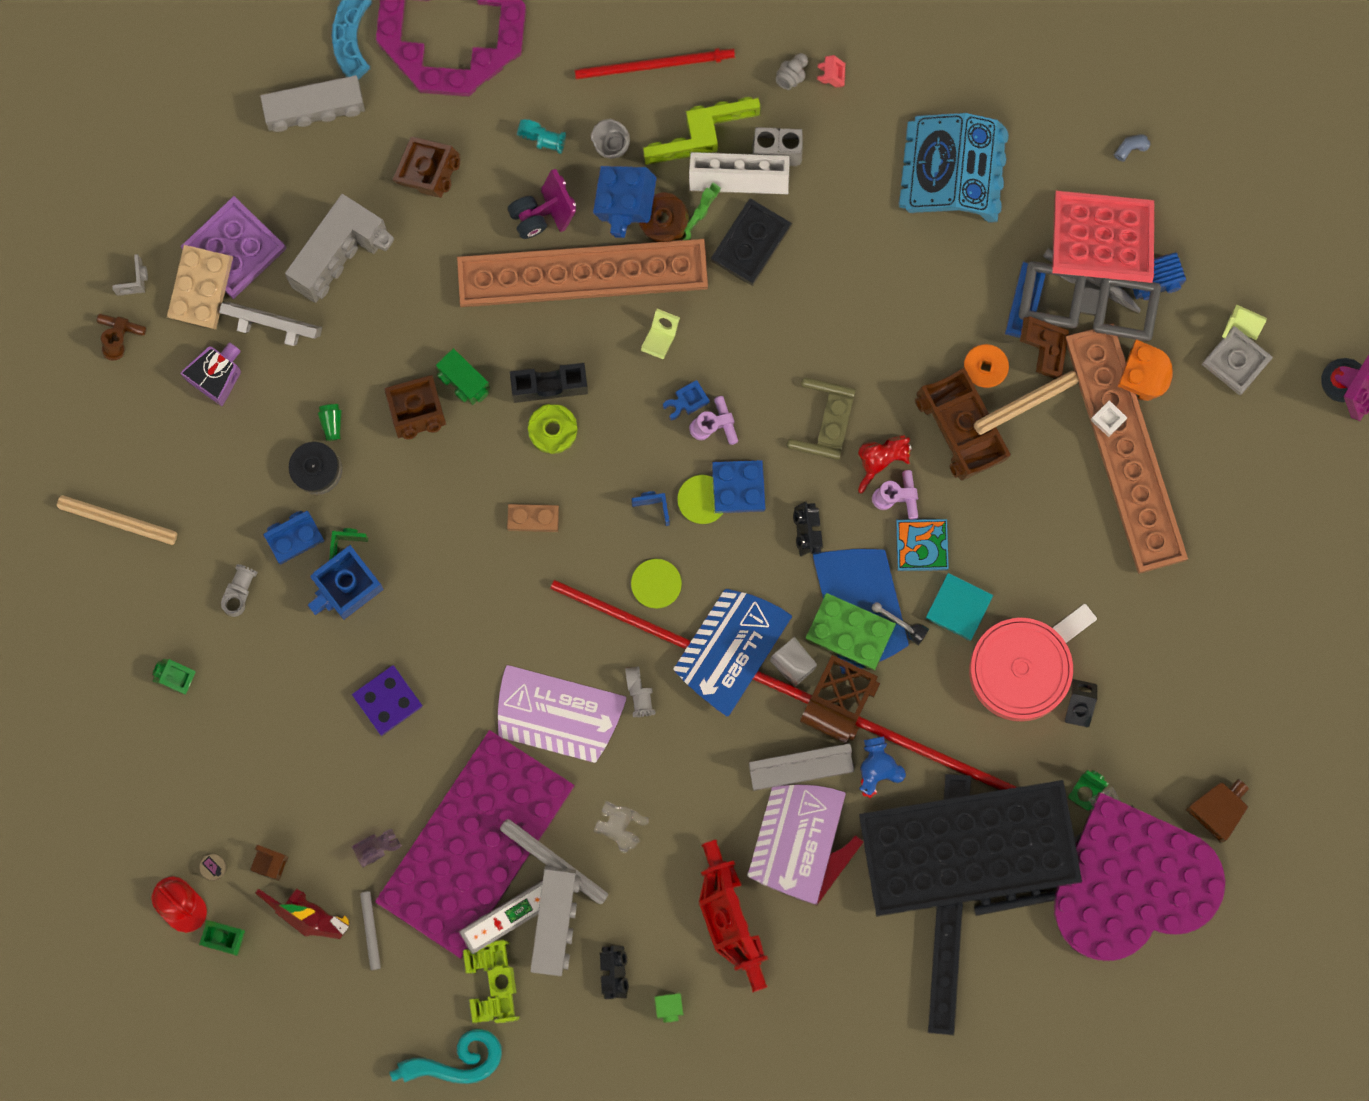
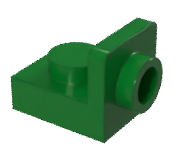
[152,659,196,695]

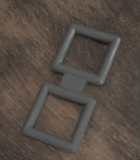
[1019,261,1161,341]

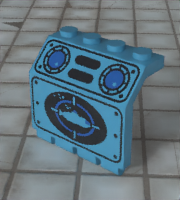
[899,113,1008,222]

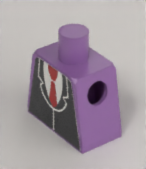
[180,343,241,406]

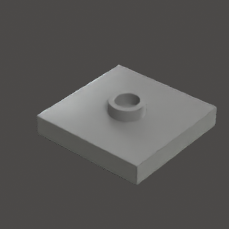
[1201,326,1273,396]

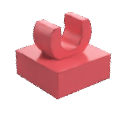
[817,55,845,88]

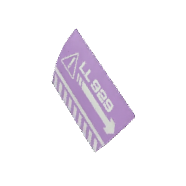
[498,665,626,763]
[748,785,845,904]

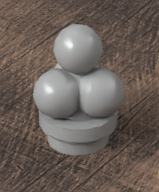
[775,53,808,90]

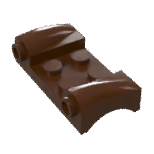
[915,368,1011,481]

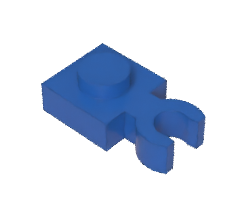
[663,380,710,420]

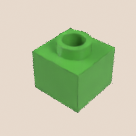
[655,993,683,1023]

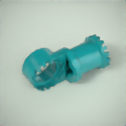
[517,119,566,154]

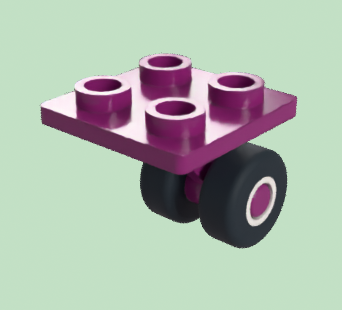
[507,169,576,239]

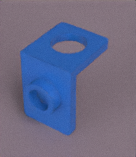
[631,491,670,526]

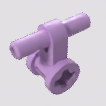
[689,396,738,445]
[872,470,918,520]

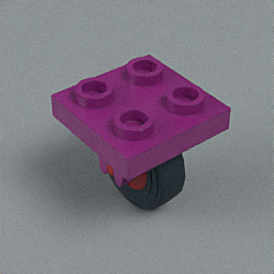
[1321,355,1369,421]

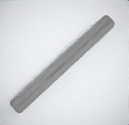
[500,819,608,904]

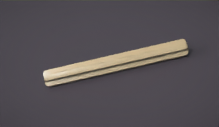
[974,371,1079,434]
[57,495,177,545]

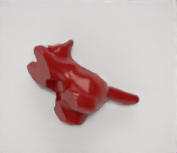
[858,435,912,494]

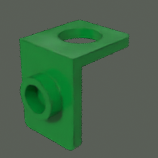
[329,528,369,560]
[1068,770,1109,811]

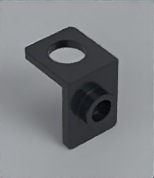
[1065,679,1097,727]

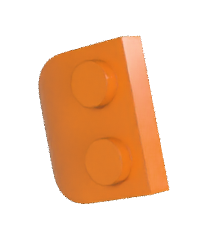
[1118,340,1173,401]

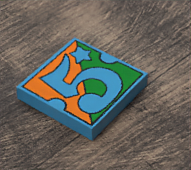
[896,519,949,571]

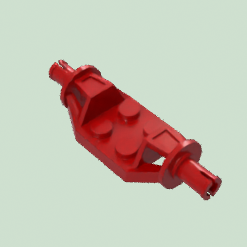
[698,839,768,993]

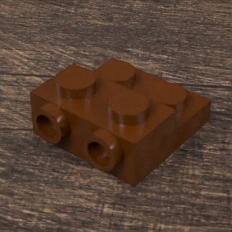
[393,136,461,198]
[384,375,446,439]

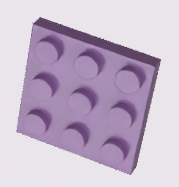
[181,196,287,299]

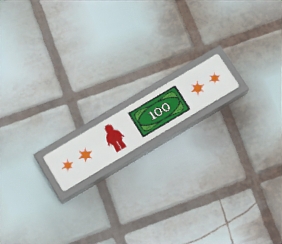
[459,880,543,954]

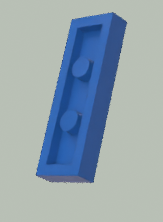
[1005,262,1046,338]

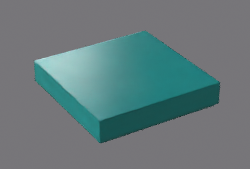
[925,573,994,641]

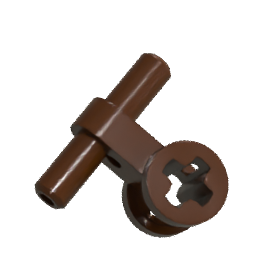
[96,313,146,361]

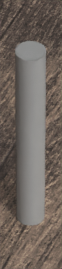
[360,892,381,970]

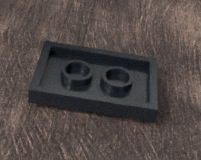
[711,198,792,286]

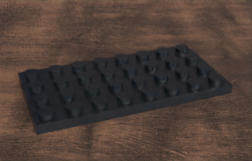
[859,780,1082,917]

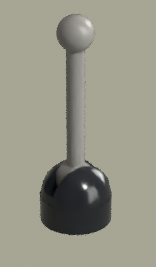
[872,602,929,646]

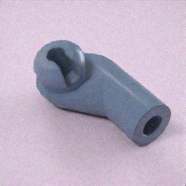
[1114,134,1151,161]

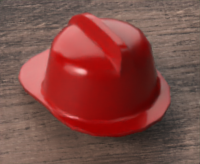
[152,876,207,933]

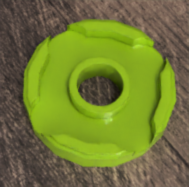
[528,404,578,454]

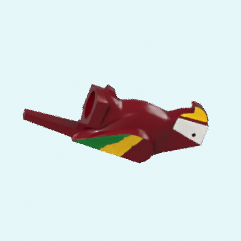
[255,889,349,939]

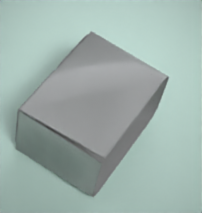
[752,127,803,166]
[770,637,817,687]

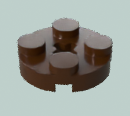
[639,193,689,242]

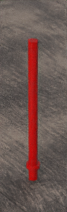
[575,48,735,79]

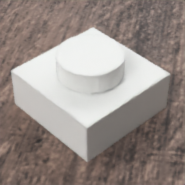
[1091,401,1127,437]

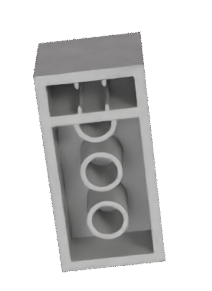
[285,194,394,303]

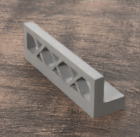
[749,744,854,791]

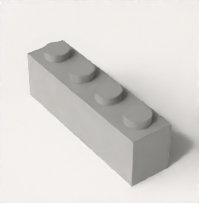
[260,75,365,132]
[531,866,580,976]

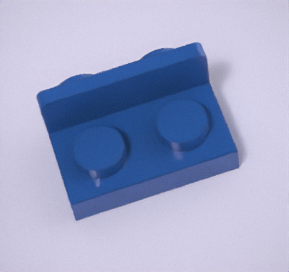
[263,511,324,565]

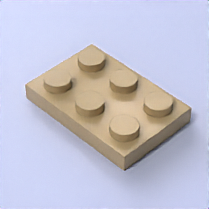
[167,245,233,329]

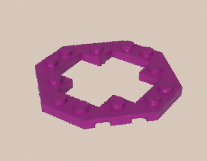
[376,0,526,97]

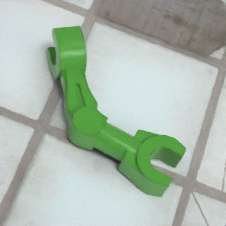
[683,182,721,241]

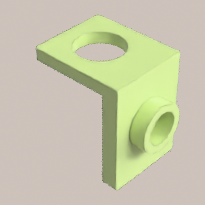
[1222,304,1267,340]
[641,309,680,359]

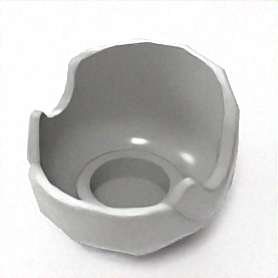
[591,119,630,159]

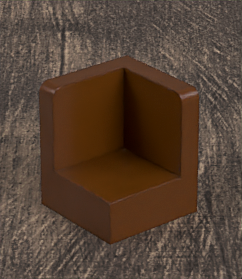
[251,845,289,881]

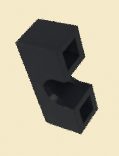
[510,363,588,403]

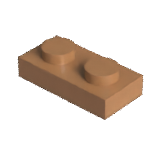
[507,504,559,532]

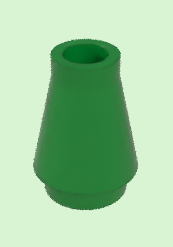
[317,404,342,441]

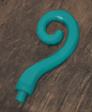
[389,1029,502,1084]

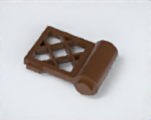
[800,655,880,743]

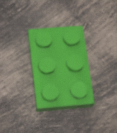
[805,593,896,671]

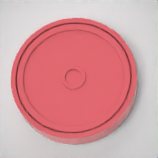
[969,618,1073,721]

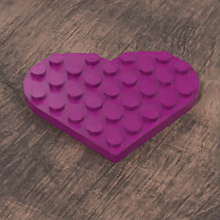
[1054,793,1225,961]

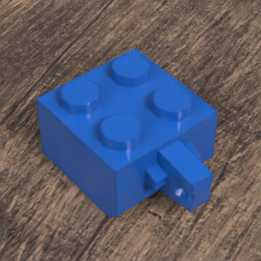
[593,166,657,238]
[308,545,384,620]

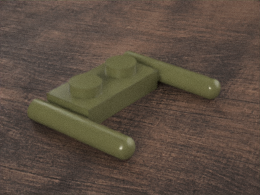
[787,377,856,460]

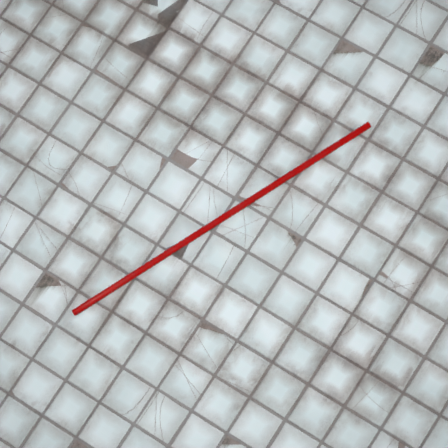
[550,580,1017,790]

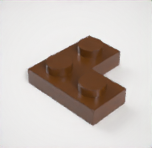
[1020,316,1069,379]

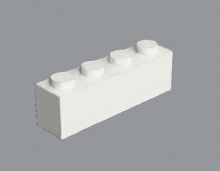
[689,153,790,194]

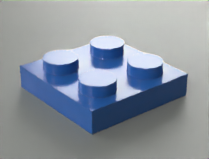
[712,460,765,513]

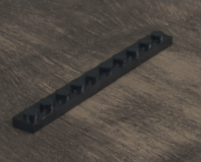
[928,774,971,1035]

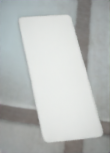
[1053,604,1097,643]

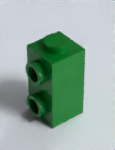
[436,348,490,405]

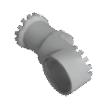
[221,564,258,617]
[625,666,655,717]

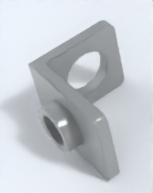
[112,254,148,296]

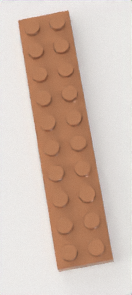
[457,239,708,307]
[1065,324,1188,574]

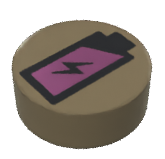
[200,854,227,881]

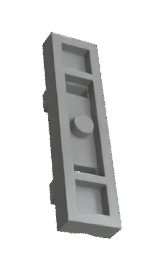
[219,301,322,346]

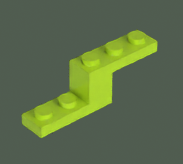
[643,97,760,165]

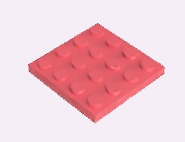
[1052,191,1154,283]

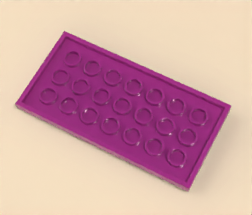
[375,730,575,959]

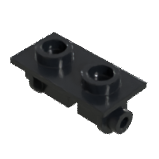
[793,502,823,557]
[599,945,629,999]

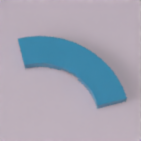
[332,0,372,80]

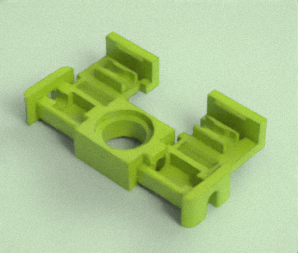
[463,940,520,1023]

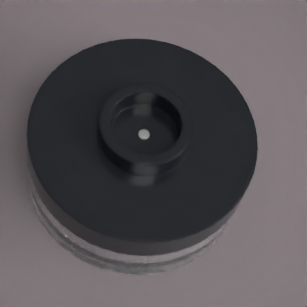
[288,442,342,495]

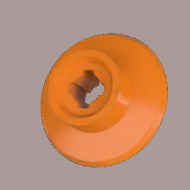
[964,344,1009,388]

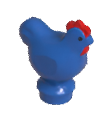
[859,736,906,798]

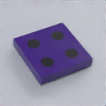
[352,665,423,736]

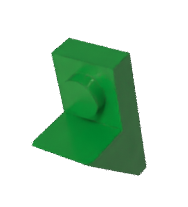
[199,920,245,956]

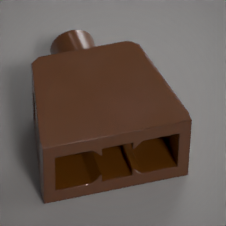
[1186,779,1249,843]

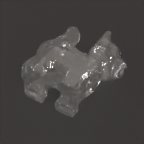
[594,801,649,853]

